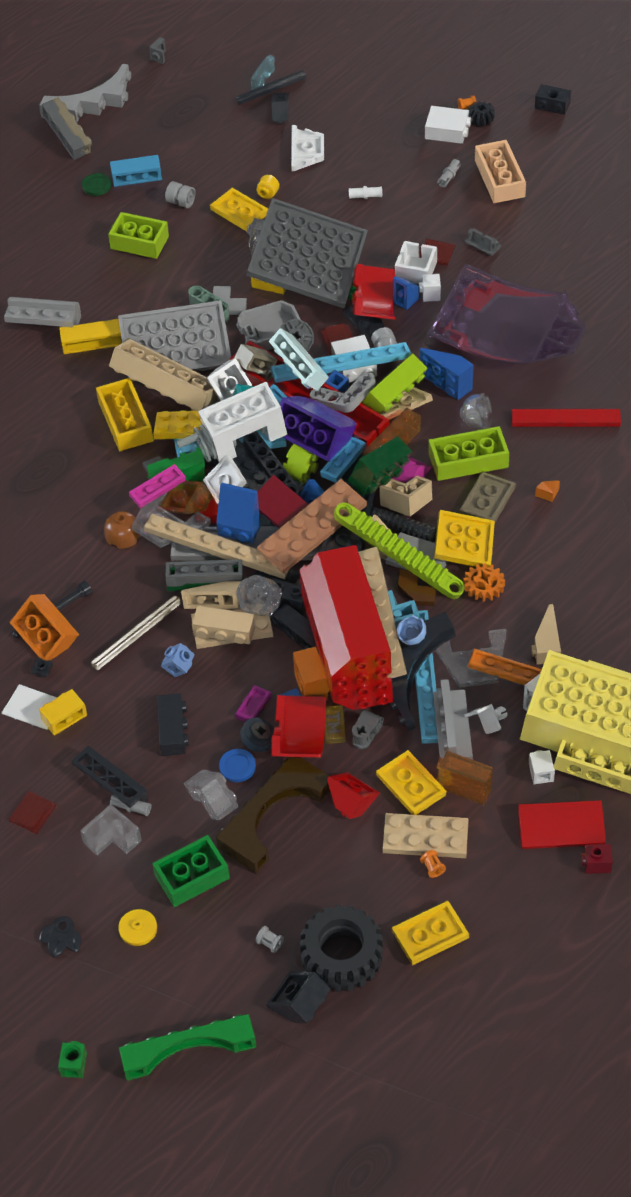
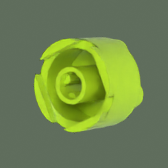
[283,444,319,485]

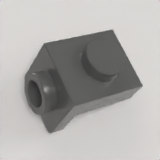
[149,37,166,64]

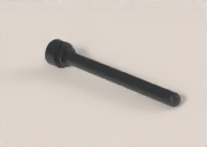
[12,580,93,638]

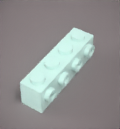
[269,328,329,391]

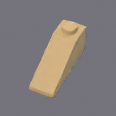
[181,581,245,609]
[531,604,561,665]

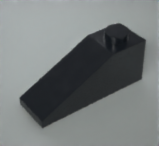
[271,92,289,123]

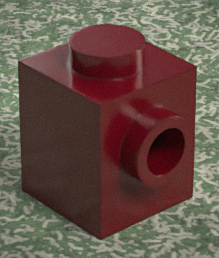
[581,844,613,874]

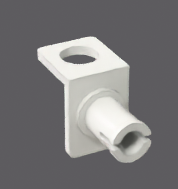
[464,704,507,734]

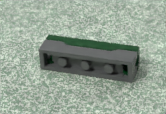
[166,559,244,591]

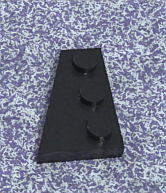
[343,305,385,344]

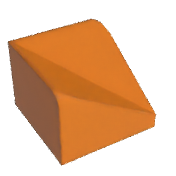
[535,481,560,502]

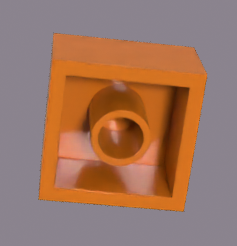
[293,647,330,701]

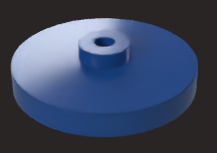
[219,749,256,782]

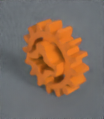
[463,563,505,602]

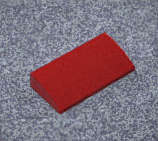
[518,800,606,849]

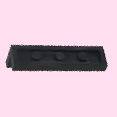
[71,745,148,808]

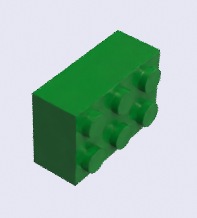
[152,835,230,908]

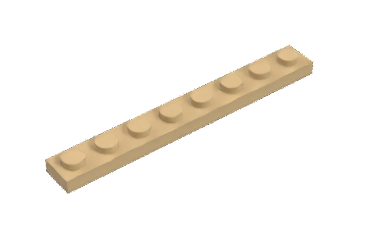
[144,514,290,579]
[359,547,407,678]

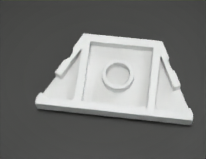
[291,125,324,171]

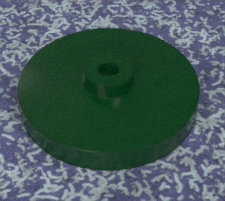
[82,173,111,196]

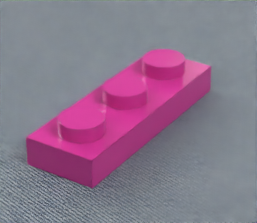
[129,464,186,508]

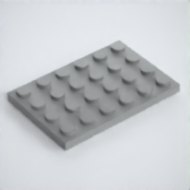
[118,300,231,381]

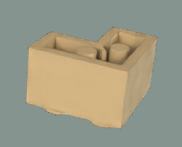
[380,476,432,516]

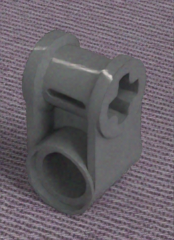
[352,710,384,749]

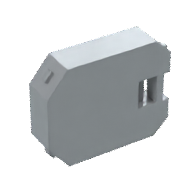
[236,300,301,350]

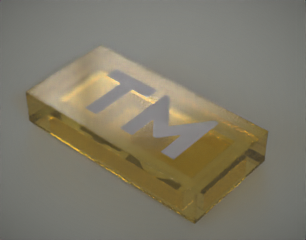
[325,705,346,744]

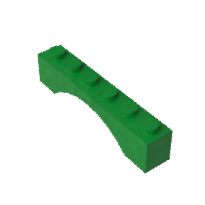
[119,1014,256,1081]

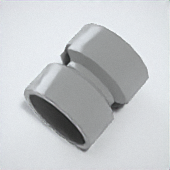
[165,181,195,208]
[371,328,398,348]

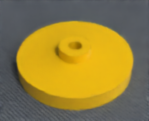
[119,909,157,946]

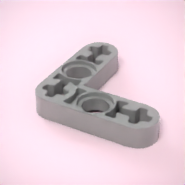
[310,372,376,413]

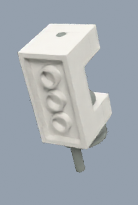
[176,382,287,462]

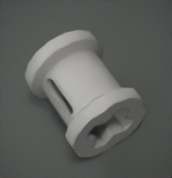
[256,926,284,953]

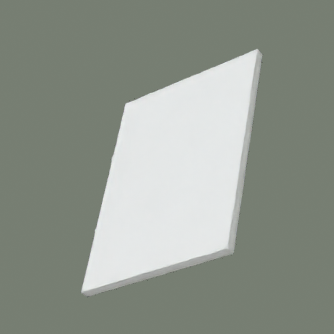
[2,684,57,730]

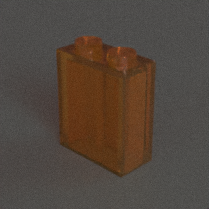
[437,751,493,805]

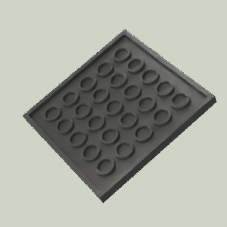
[246,198,368,308]

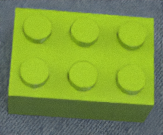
[108,212,169,259]

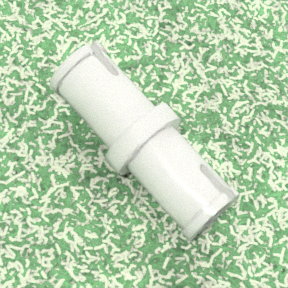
[349,186,382,199]

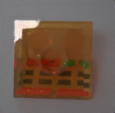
[158,481,213,514]

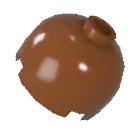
[104,511,142,549]

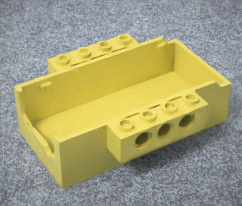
[520,650,631,794]

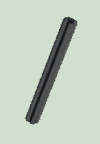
[236,70,306,105]

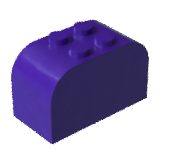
[280,396,357,461]

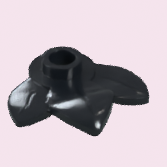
[39,916,81,958]

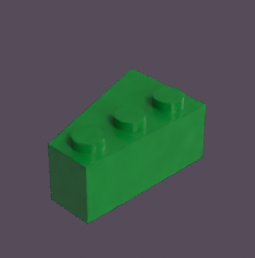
[147,447,205,491]

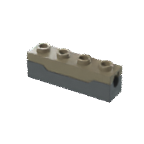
[42,97,92,160]

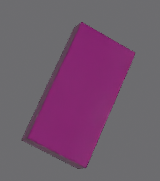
[235,685,272,722]

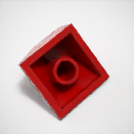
[327,772,380,819]

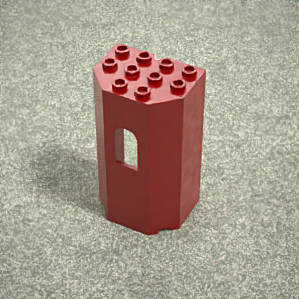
[300,545,393,710]

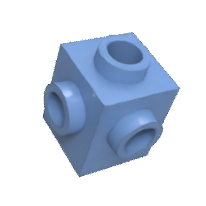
[161,643,195,677]

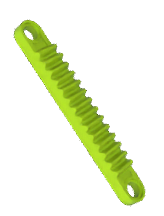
[334,502,465,599]

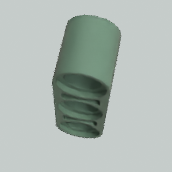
[188,286,230,324]

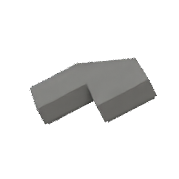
[213,286,247,315]

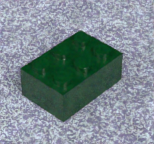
[348,436,413,496]

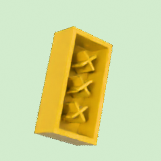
[96,378,154,452]

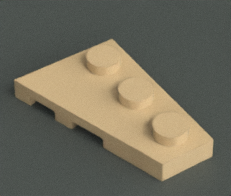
[381,387,433,419]

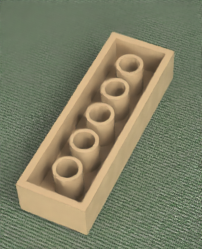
[109,339,218,411]

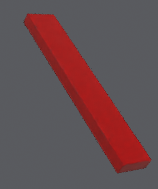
[512,409,621,427]

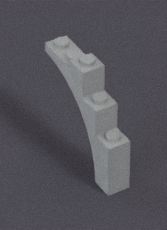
[39,64,131,123]

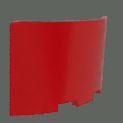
[352,264,396,320]
[272,695,326,758]

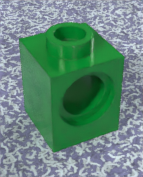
[58,1041,87,1078]

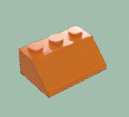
[10,594,79,661]

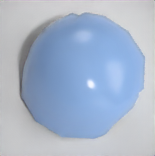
[396,615,427,645]

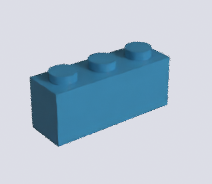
[110,155,162,187]

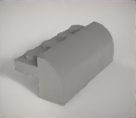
[4,297,81,327]
[433,679,473,769]

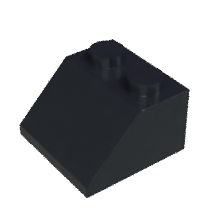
[266,971,331,1023]

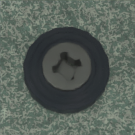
[240,717,274,752]

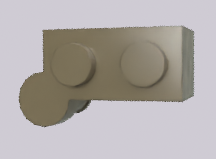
[234,344,278,380]

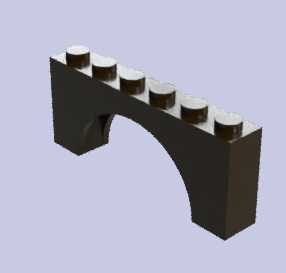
[216,757,331,874]

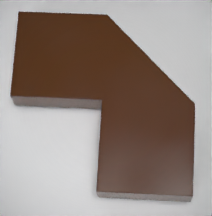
[398,569,436,606]

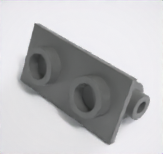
[465,228,502,256]

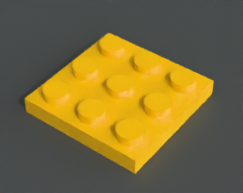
[434,510,495,567]

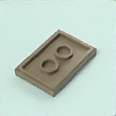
[459,471,516,522]

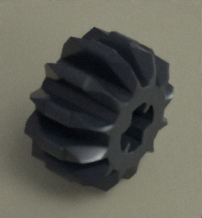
[469,101,495,127]

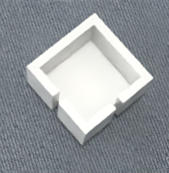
[395,241,437,284]

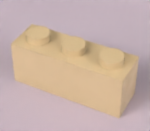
[192,606,255,644]

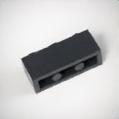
[157,693,189,756]

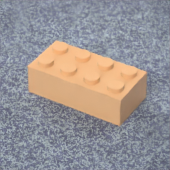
[475,140,526,203]

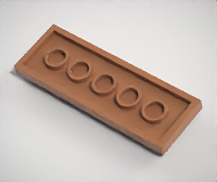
[257,479,367,574]

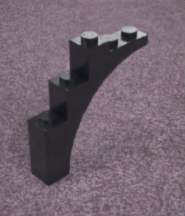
[387,612,456,731]

